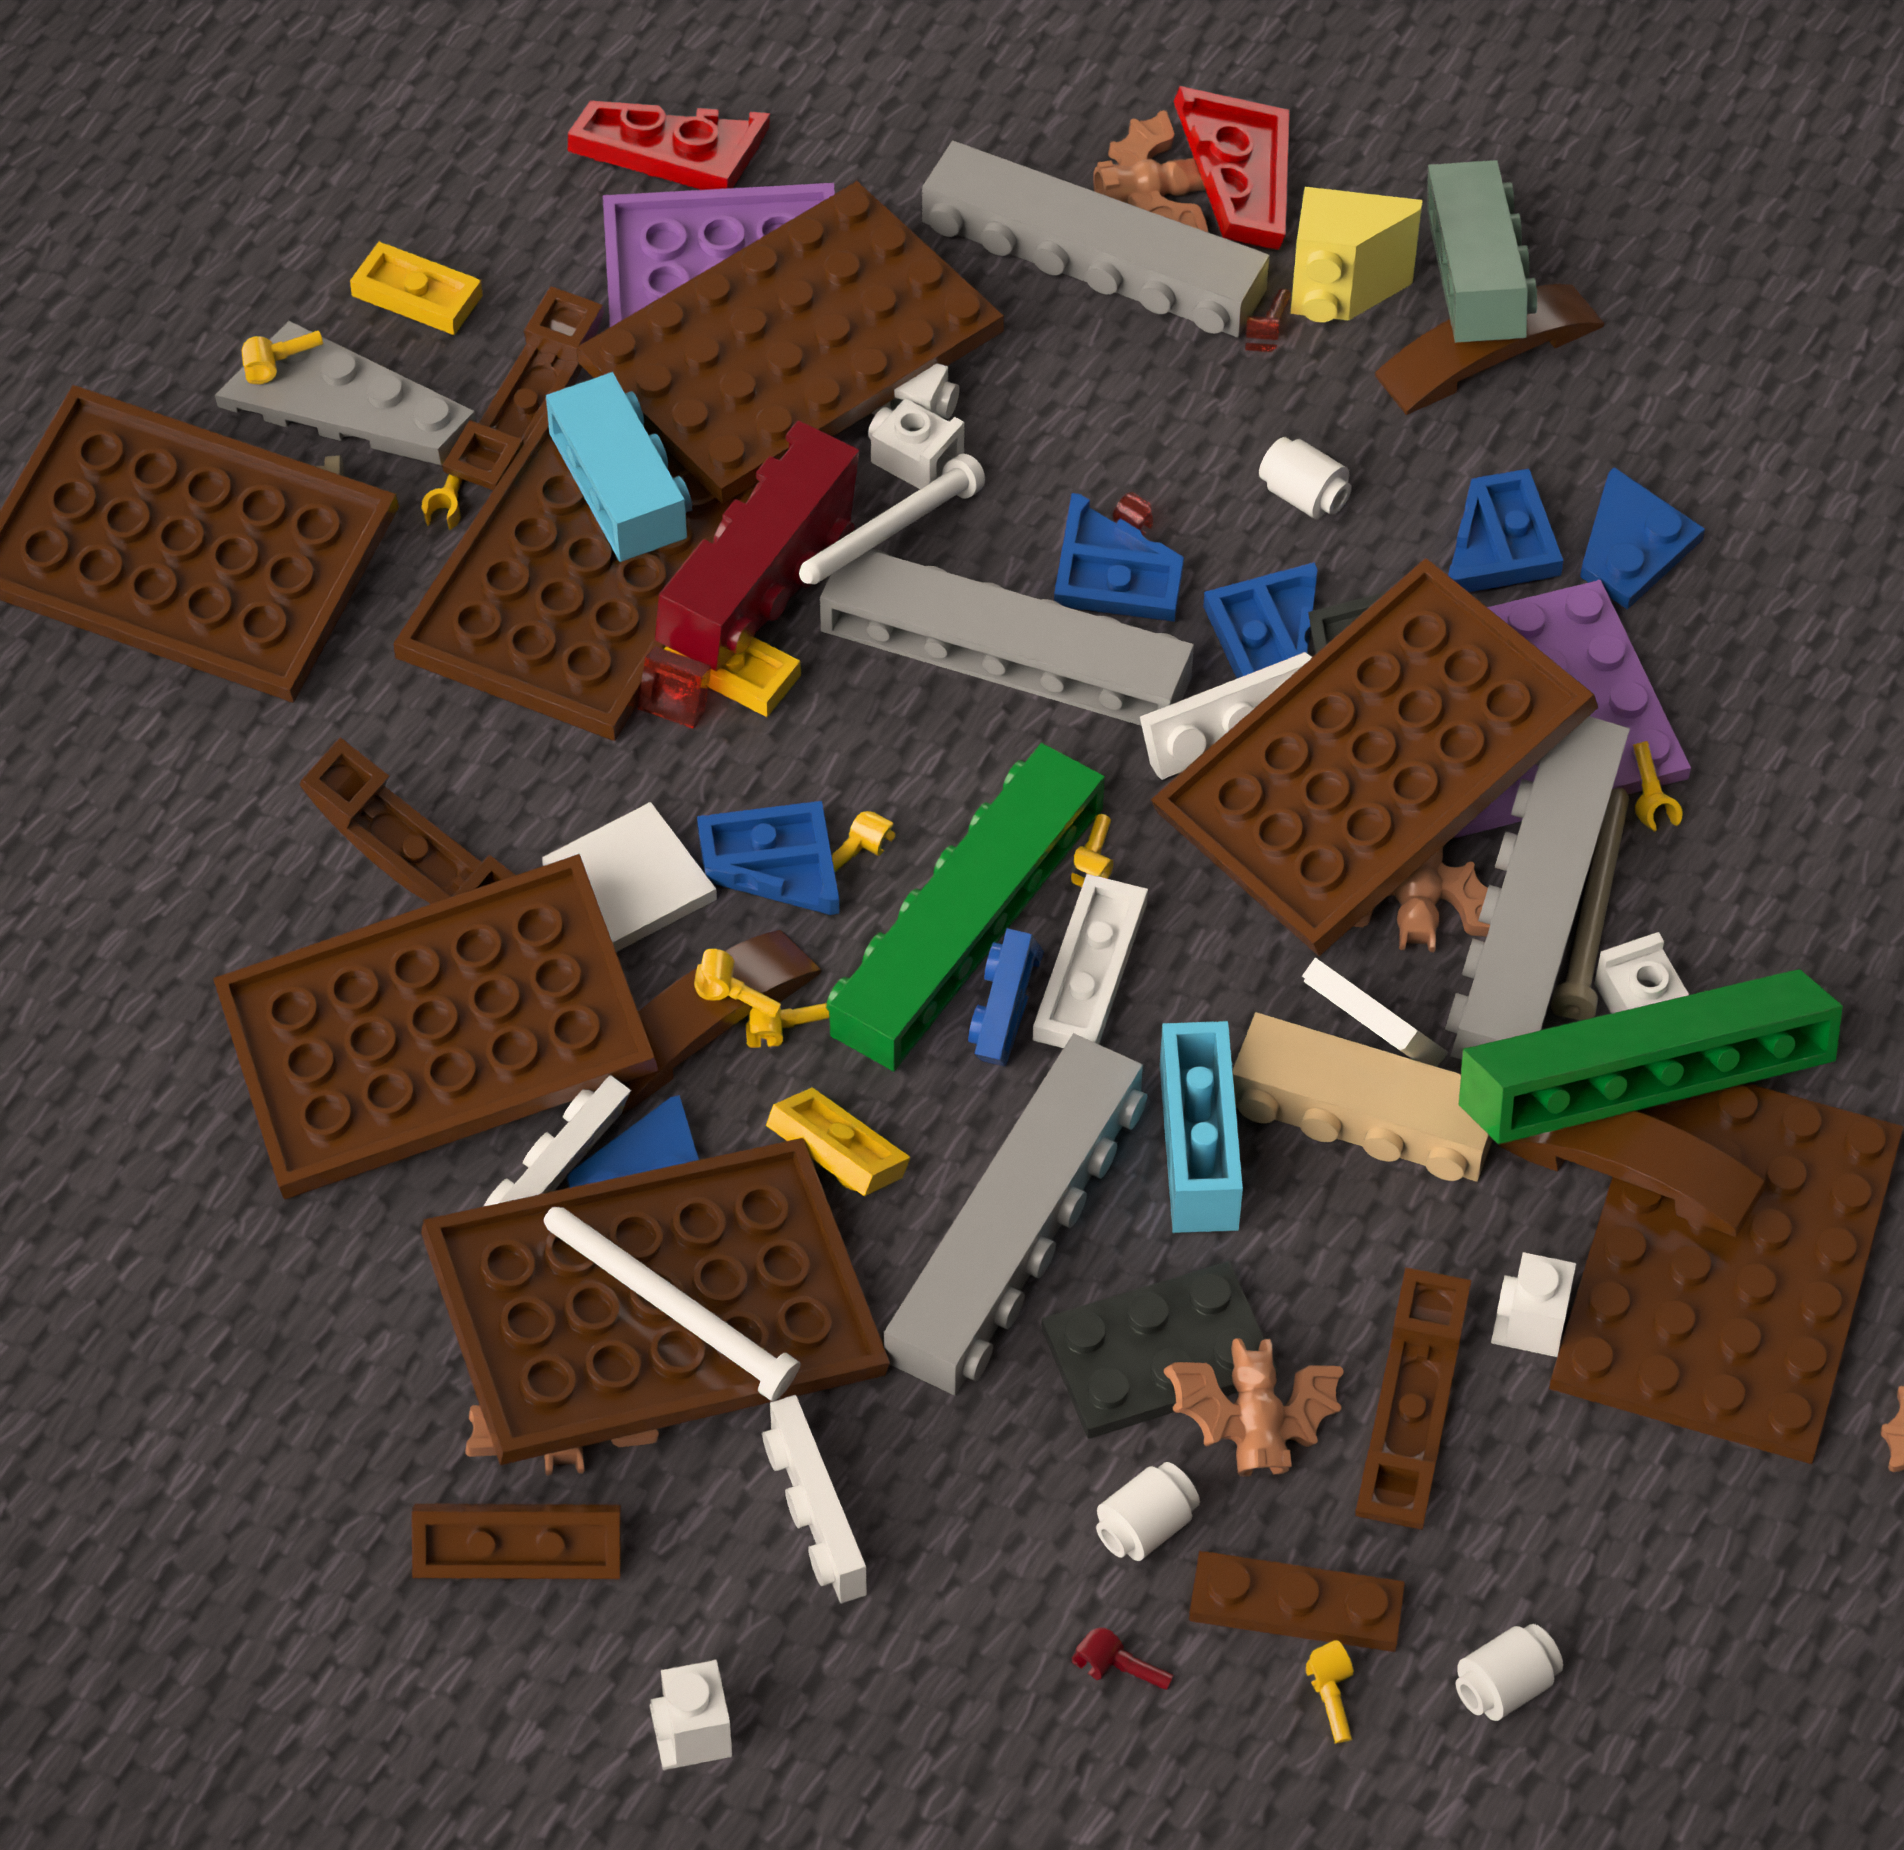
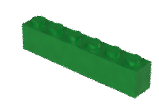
[826,743,1105,1072]
[1458,969,1843,1144]

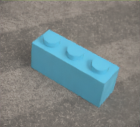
[546,372,692,562]
[1160,1021,1243,1233]

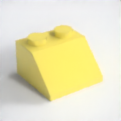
[1290,187,1422,322]

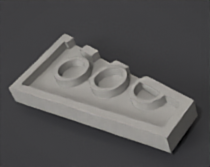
[215,321,476,465]

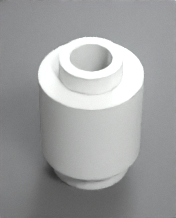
[1259,437,1351,520]
[1096,1462,1200,1561]
[1456,1624,1563,1721]

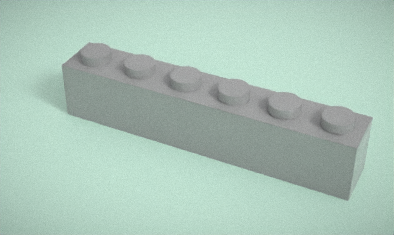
[922,140,1270,337]
[820,549,1194,726]
[1445,716,1630,1059]
[884,1033,1147,1396]

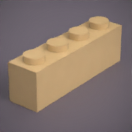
[1232,1012,1493,1182]

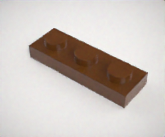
[411,1503,622,1579]
[1189,1551,1405,1652]

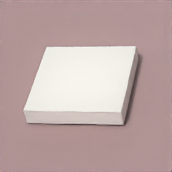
[542,802,717,952]
[1302,958,1448,1067]

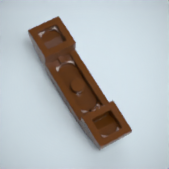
[1375,284,1604,415]
[442,286,604,490]
[299,737,515,904]
[622,930,822,1115]
[1499,1111,1766,1237]
[1355,1267,1472,1530]

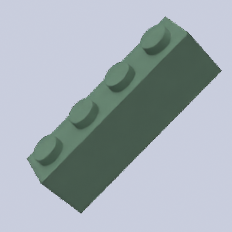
[1427,160,1537,343]

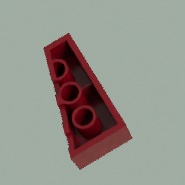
[655,420,860,672]

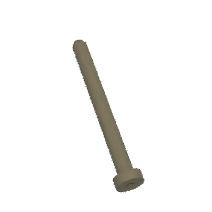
[1551,788,1629,1020]

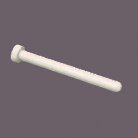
[799,454,985,584]
[544,1207,800,1402]

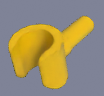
[242,331,323,384]
[422,474,463,530]
[1633,741,1682,832]
[831,811,895,872]
[1071,814,1114,887]
[694,949,781,1018]
[746,1003,829,1048]
[1306,1640,1353,1744]

